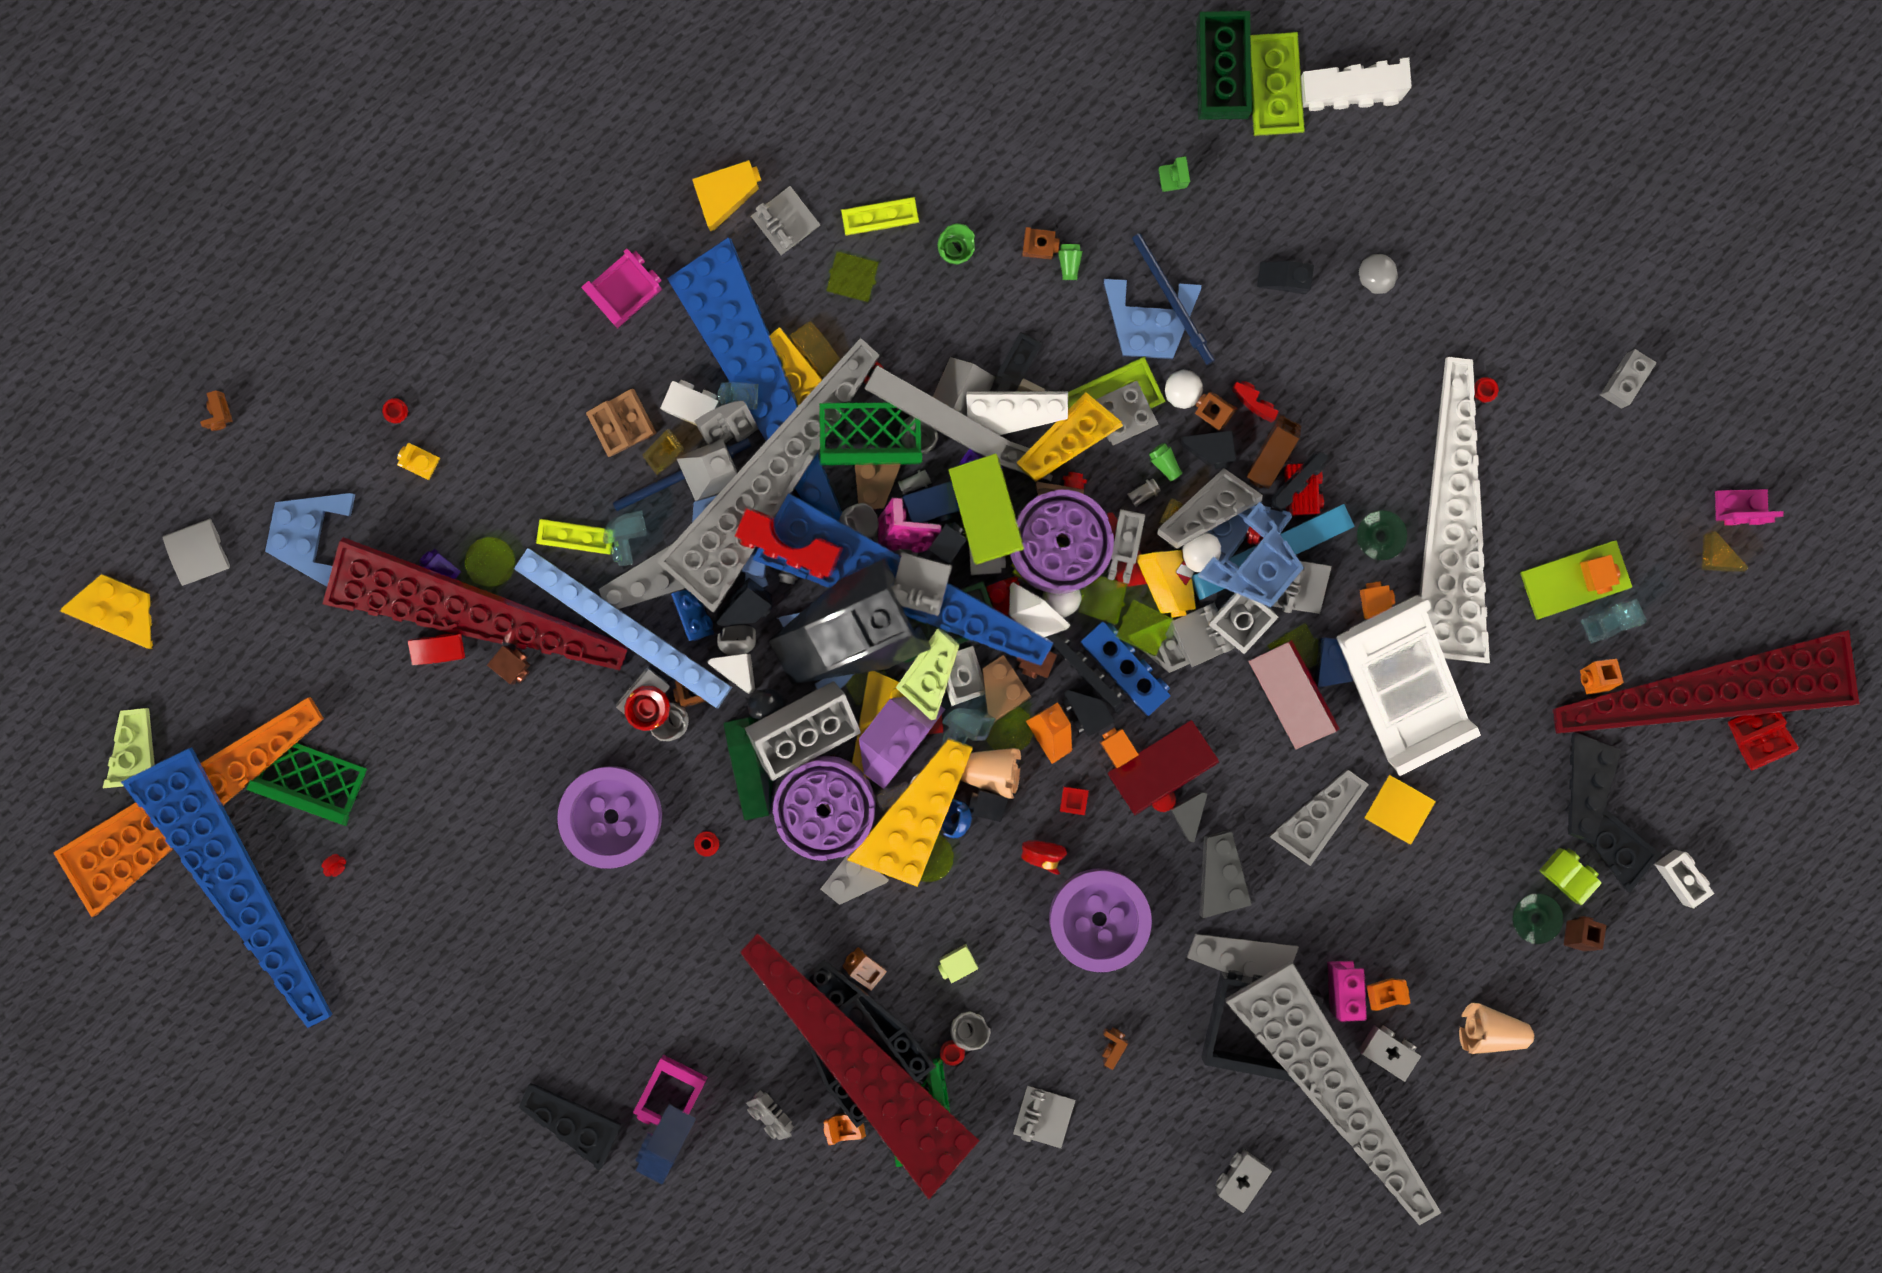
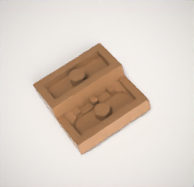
[586,389,656,457]

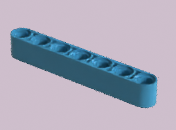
[1192,504,1355,600]

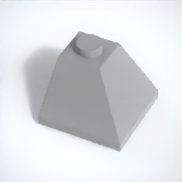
[677,439,738,501]
[1208,593,1278,654]

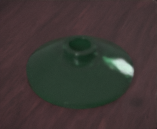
[1357,510,1407,560]
[1512,894,1563,944]

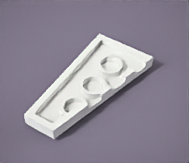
[966,392,1068,435]

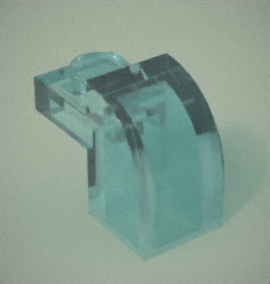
[603,511,647,566]
[1581,599,1647,643]
[942,708,995,745]

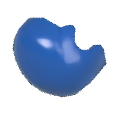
[941,799,972,838]

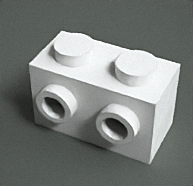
[1655,850,1714,908]

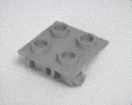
[751,186,821,255]
[1096,381,1158,445]
[891,553,952,616]
[1272,561,1332,614]
[1171,602,1235,667]
[1013,1086,1075,1148]
[746,1090,794,1140]

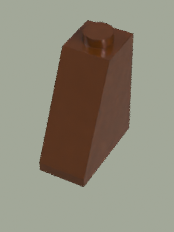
[1247,414,1302,489]

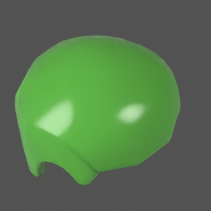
[937,223,975,265]

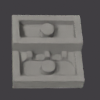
[694,401,758,445]
[163,518,230,586]

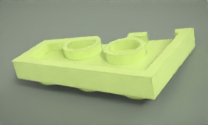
[896,629,959,720]

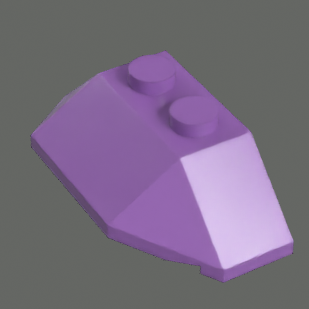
[859,697,945,789]

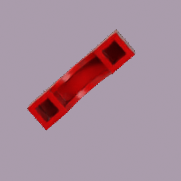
[734,508,843,579]

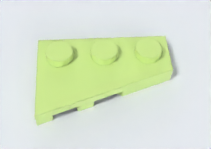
[103,708,155,788]

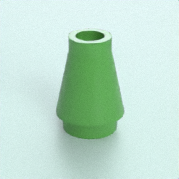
[1058,244,1083,280]
[1149,443,1182,481]

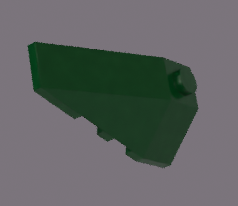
[723,717,774,820]

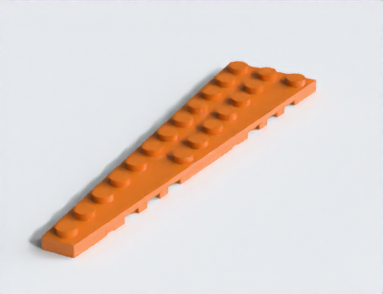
[54,697,324,917]

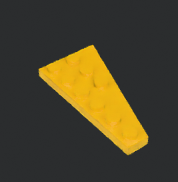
[847,738,972,887]

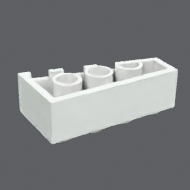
[1301,58,1411,111]

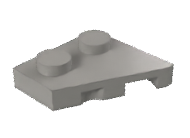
[1127,617,1190,673]
[820,853,889,905]

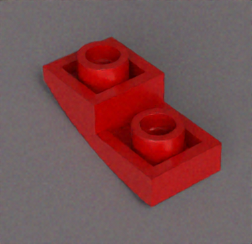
[1232,381,1279,423]
[408,633,466,665]

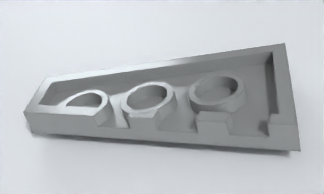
[1158,469,1263,548]
[599,544,685,609]
[1269,769,1369,866]
[1187,934,1299,977]

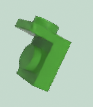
[1158,157,1190,192]

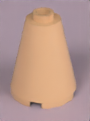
[960,748,1021,799]
[1459,1003,1534,1054]

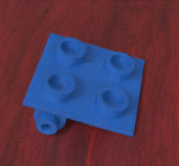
[671,589,714,641]

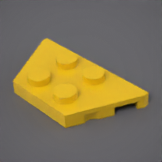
[61,574,153,649]

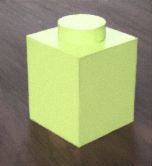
[938,944,978,983]

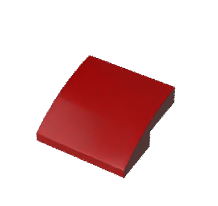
[1728,712,1799,771]

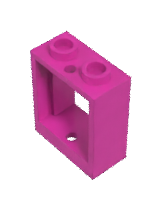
[633,1055,708,1125]

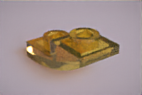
[790,321,840,377]

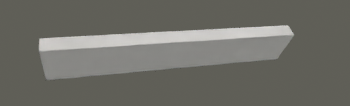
[864,366,1009,458]

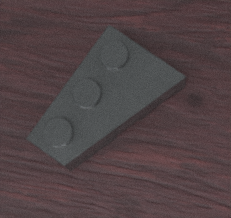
[1199,830,1251,918]

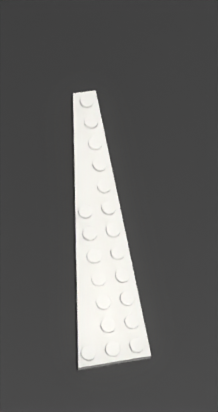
[1413,357,1490,663]

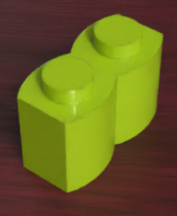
[1539,848,1601,905]

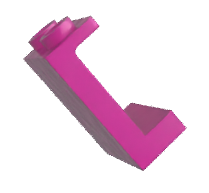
[581,248,662,328]
[1327,961,1366,1021]

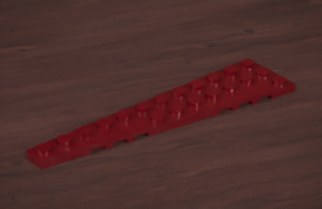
[322,537,628,670]
[1553,630,1859,734]
[740,933,979,1199]

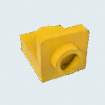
[397,443,440,480]

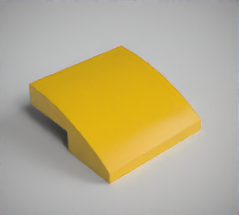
[1365,775,1436,845]

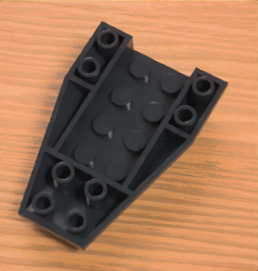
[768,558,931,684]
[804,960,936,1128]

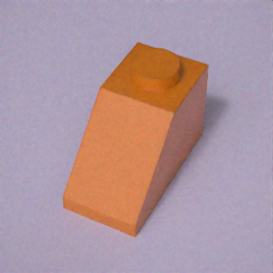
[1026,702,1072,764]

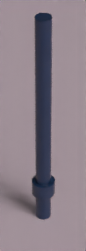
[1132,233,1215,365]
[613,438,752,511]

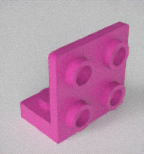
[1715,489,1784,526]
[877,498,942,553]

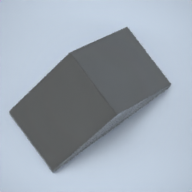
[1170,791,1207,842]

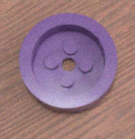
[1010,490,1114,594]
[773,756,875,861]
[557,766,662,868]
[1049,868,1152,972]

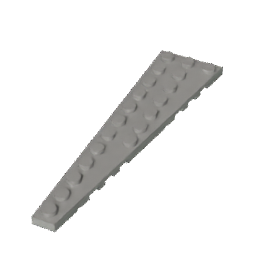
[657,338,879,613]
[1225,961,1441,1225]

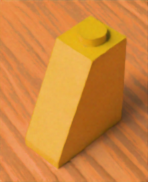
[692,161,761,231]
[1137,550,1196,617]

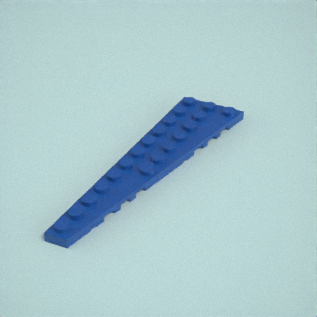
[667,238,842,521]
[753,493,1054,666]
[121,747,333,1028]

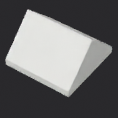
[1010,582,1070,637]
[946,646,985,705]
[708,654,755,693]

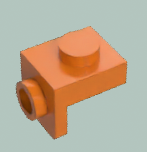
[1366,978,1410,1011]
[824,1113,866,1145]

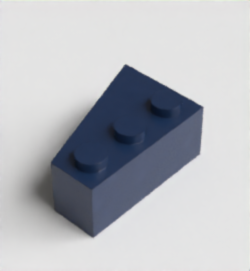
[900,481,961,524]
[1314,638,1399,687]
[635,1105,696,1185]

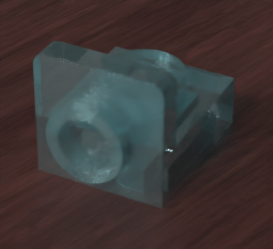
[718,382,758,410]

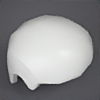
[1165,369,1203,409]
[1183,532,1221,572]
[1041,590,1082,618]

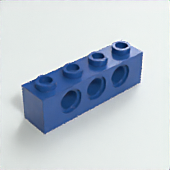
[1080,621,1171,716]

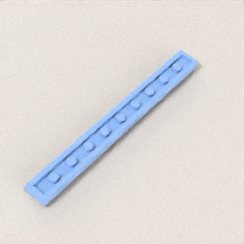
[514,548,732,708]

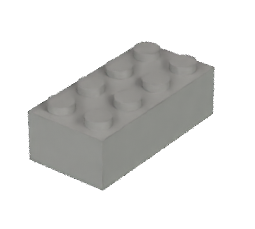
[745,681,861,781]

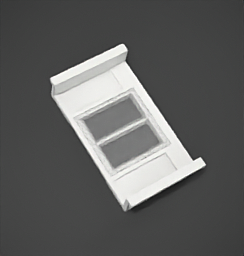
[1337,595,1481,776]

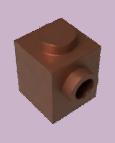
[487,646,530,684]
[1016,652,1057,679]
[1564,916,1606,952]

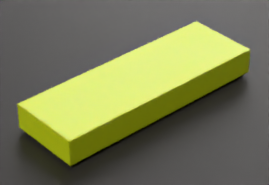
[841,197,919,235]
[536,519,615,555]

